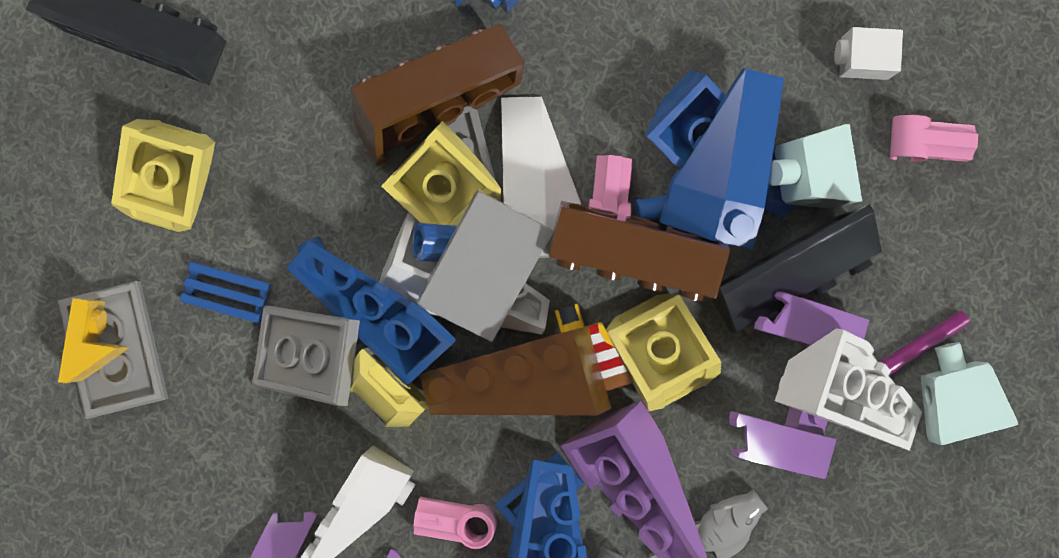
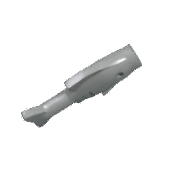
[649,489,768,558]

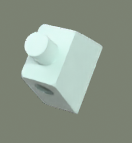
[768,124,862,208]
[921,342,1018,445]

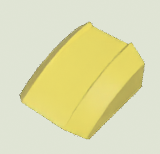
[111,119,215,232]
[381,121,501,226]
[606,293,722,411]
[350,347,428,427]

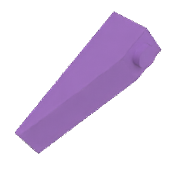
[561,401,707,558]

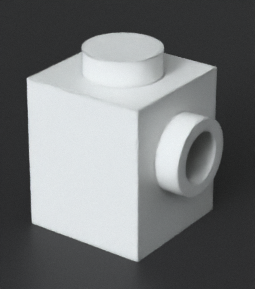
[834,27,903,80]

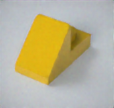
[58,298,129,383]

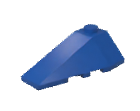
[660,68,784,249]
[645,70,795,218]
[287,241,456,385]
[507,460,587,558]

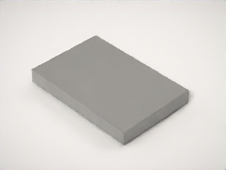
[416,189,554,342]
[58,281,168,419]
[252,305,360,406]

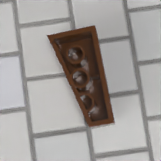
[351,23,525,166]
[549,201,731,301]
[419,326,611,415]

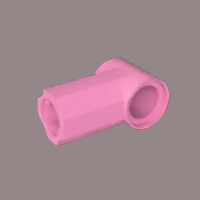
[890,115,978,162]
[588,155,632,221]
[413,497,498,549]

